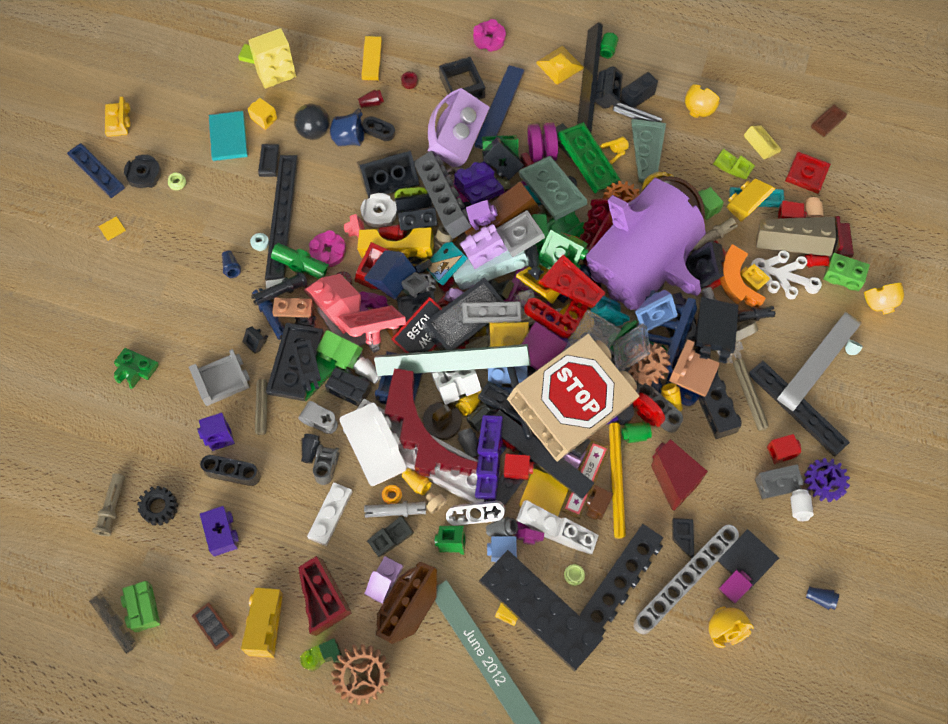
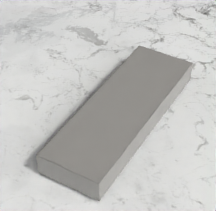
[462,302,522,323]

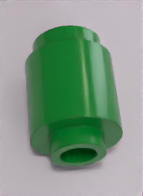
[600,32,619,58]
[621,421,652,444]

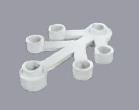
[751,250,822,299]

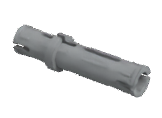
[364,501,426,518]

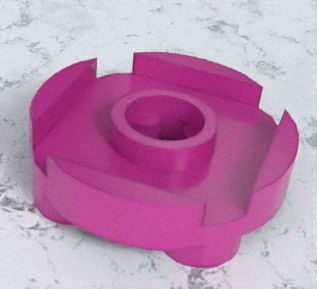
[473,19,506,51]
[309,230,346,267]

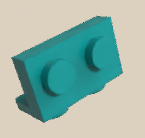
[591,296,630,326]

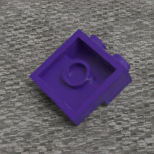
[454,161,504,205]

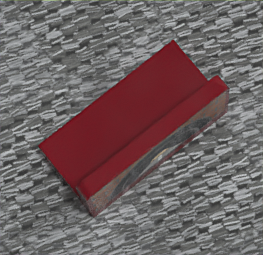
[833,216,854,258]

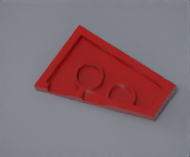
[538,255,606,308]

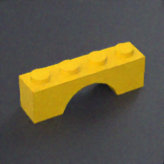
[357,228,434,258]

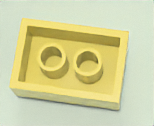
[248,28,296,88]

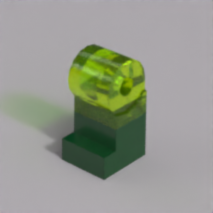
[300,638,342,671]

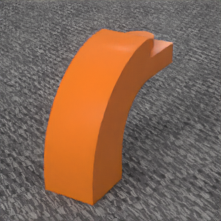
[720,244,766,307]

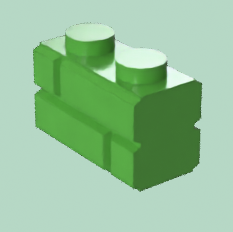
[120,581,160,633]

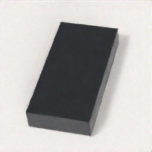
[258,144,280,177]

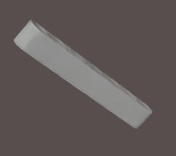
[777,312,861,411]
[633,525,739,634]

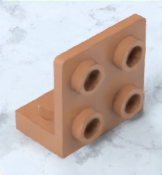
[669,339,720,396]

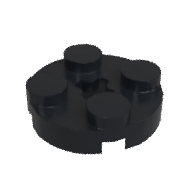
[124,154,161,188]

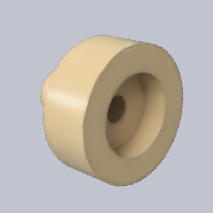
[426,492,447,514]

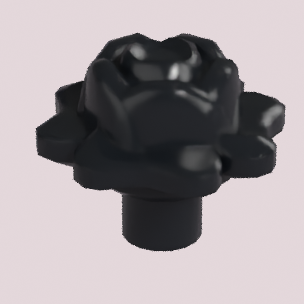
[294,313,316,327]

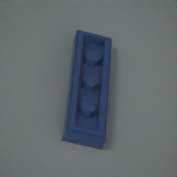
[67,143,125,198]

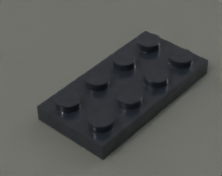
[266,323,324,401]

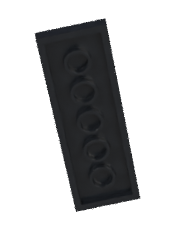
[479,550,604,672]

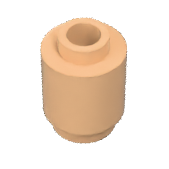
[804,197,824,218]

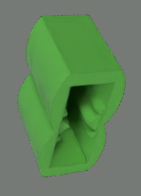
[316,330,363,370]

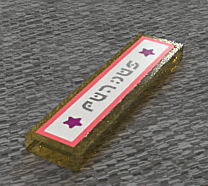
[561,440,610,520]

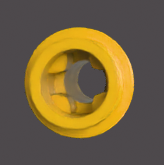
[661,383,683,412]
[456,391,481,416]
[402,468,432,495]

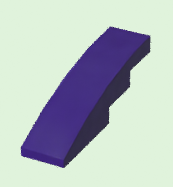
[475,415,503,500]

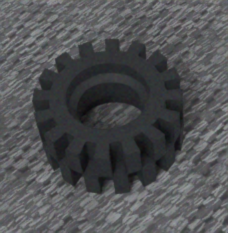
[137,486,178,526]

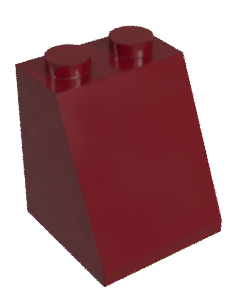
[651,439,708,511]

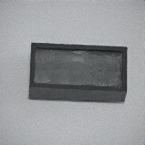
[422,277,504,351]

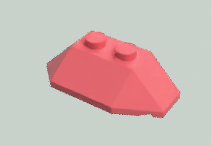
[303,274,361,334]

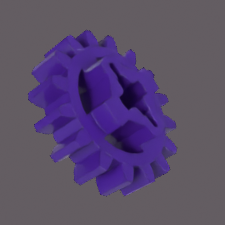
[804,458,850,502]

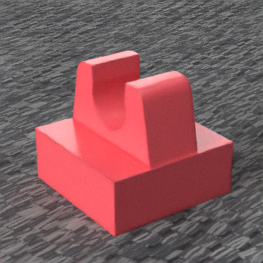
[344,214,365,237]

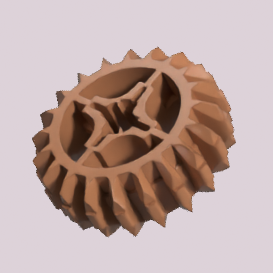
[331,644,390,705]

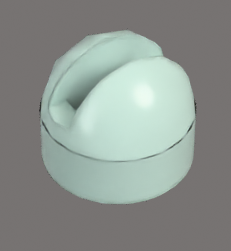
[845,339,863,355]

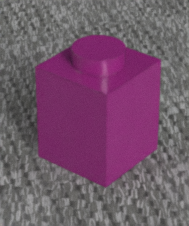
[719,570,752,604]

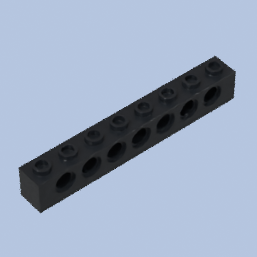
[666,292,742,440]

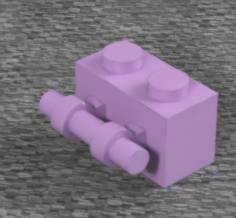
[460,224,507,269]

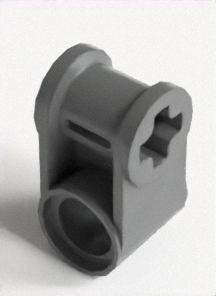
[313,444,340,485]

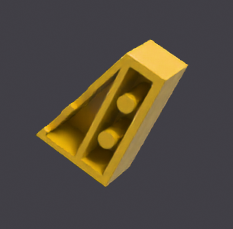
[241,588,283,658]

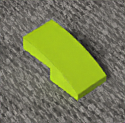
[713,149,755,179]

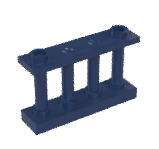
[625,290,697,374]

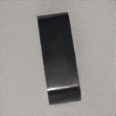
[200,455,261,486]

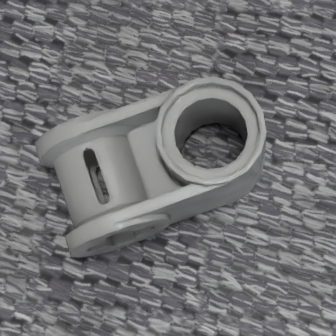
[298,401,338,434]

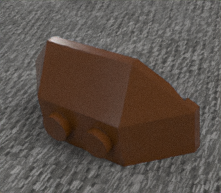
[376,561,437,644]

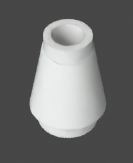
[353,357,381,384]

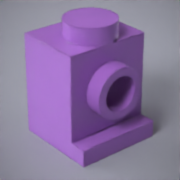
[466,200,497,230]

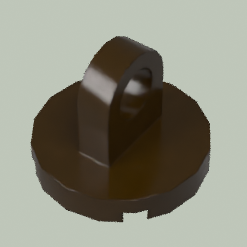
[423,402,462,440]

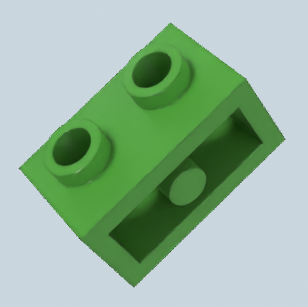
[823,253,870,291]

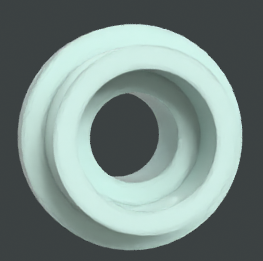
[250,233,269,251]

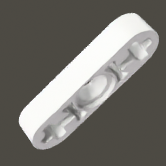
[446,501,506,526]

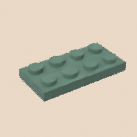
[519,156,587,220]

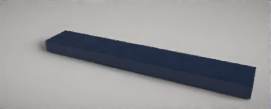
[475,65,525,149]

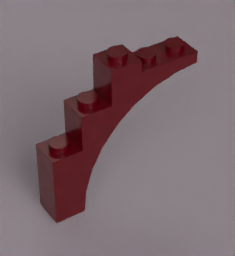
[384,368,478,476]

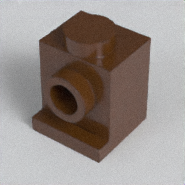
[586,485,613,520]

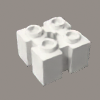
[431,369,481,405]

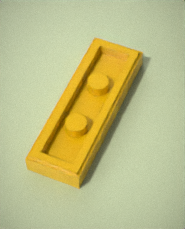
[361,36,382,81]

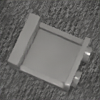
[189,349,250,406]

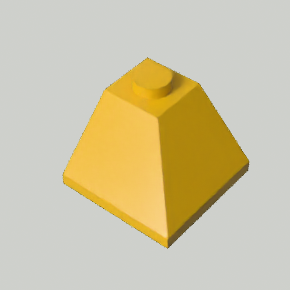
[536,46,583,85]

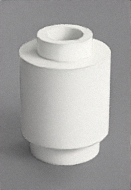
[790,489,814,521]

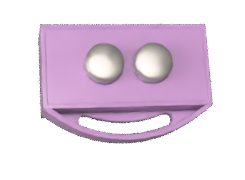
[427,88,490,167]

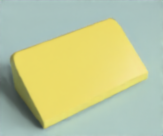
[744,125,781,159]

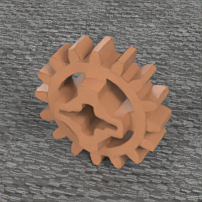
[628,343,671,386]

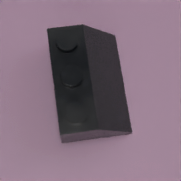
[357,148,420,198]

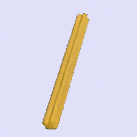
[609,423,626,539]

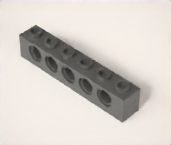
[414,151,472,238]

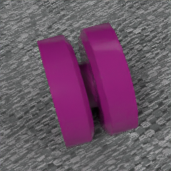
[527,122,558,163]

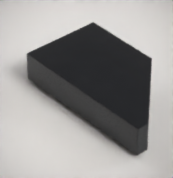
[672,518,694,558]

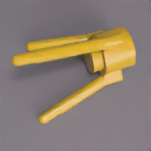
[599,136,629,165]

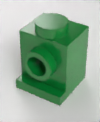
[434,526,466,555]

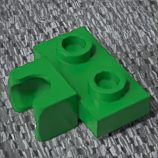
[114,348,159,389]

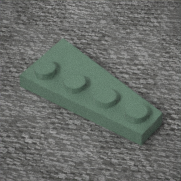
[631,119,666,183]

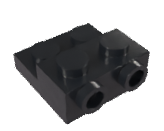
[686,241,725,289]

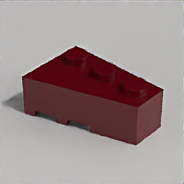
[298,556,352,636]

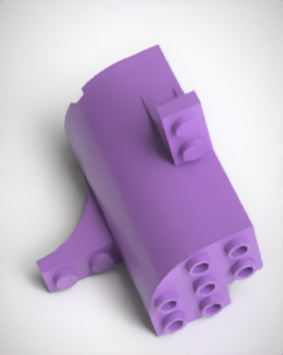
[586,178,706,310]

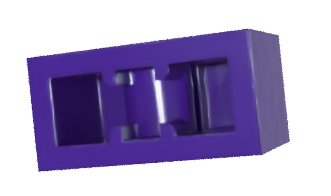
[200,506,239,557]

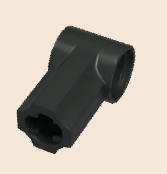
[466,402,498,432]

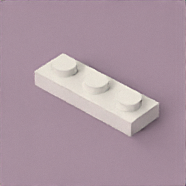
[307,482,352,546]

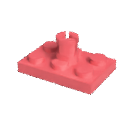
[338,305,406,345]

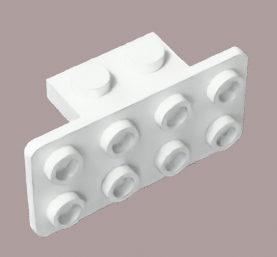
[340,403,407,486]

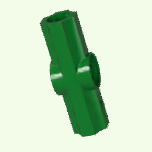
[271,243,329,279]

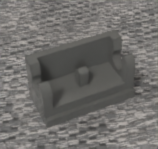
[755,464,803,500]

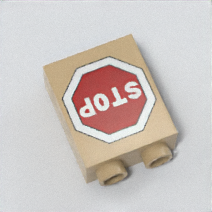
[507,334,639,462]

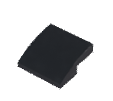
[718,529,779,590]

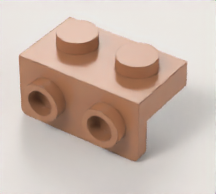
[273,298,315,317]

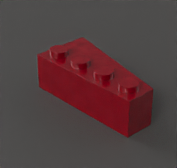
[579,196,622,267]

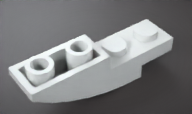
[516,501,599,554]

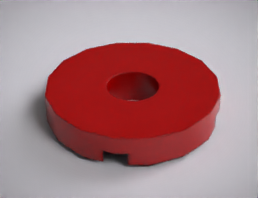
[632,393,665,427]

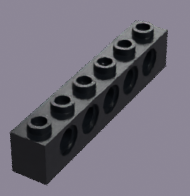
[579,524,663,636]

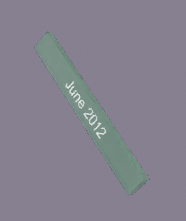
[435,580,541,724]

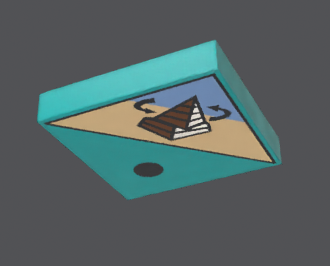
[427,241,468,285]

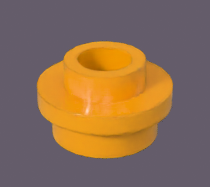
[382,485,402,504]

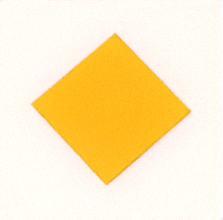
[98,216,126,241]

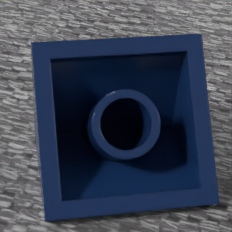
[364,250,416,300]

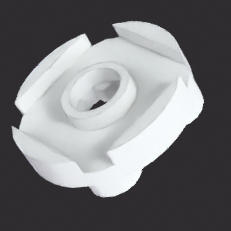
[361,193,397,228]

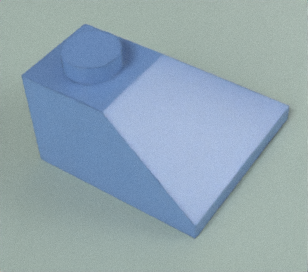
[635,290,678,334]

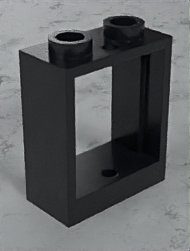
[439,56,485,100]

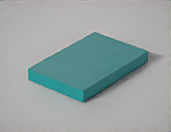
[209,111,248,161]

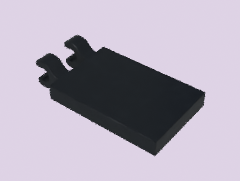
[695,297,738,363]

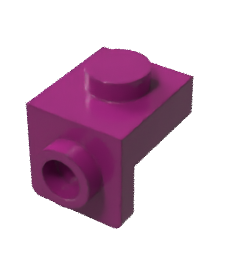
[515,521,545,545]

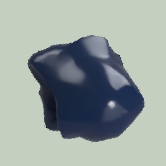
[330,108,364,147]

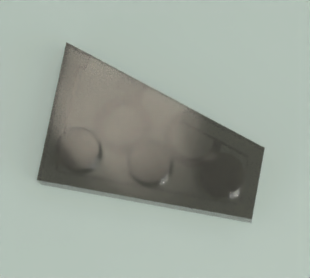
[89,593,136,654]

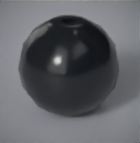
[294,103,330,140]

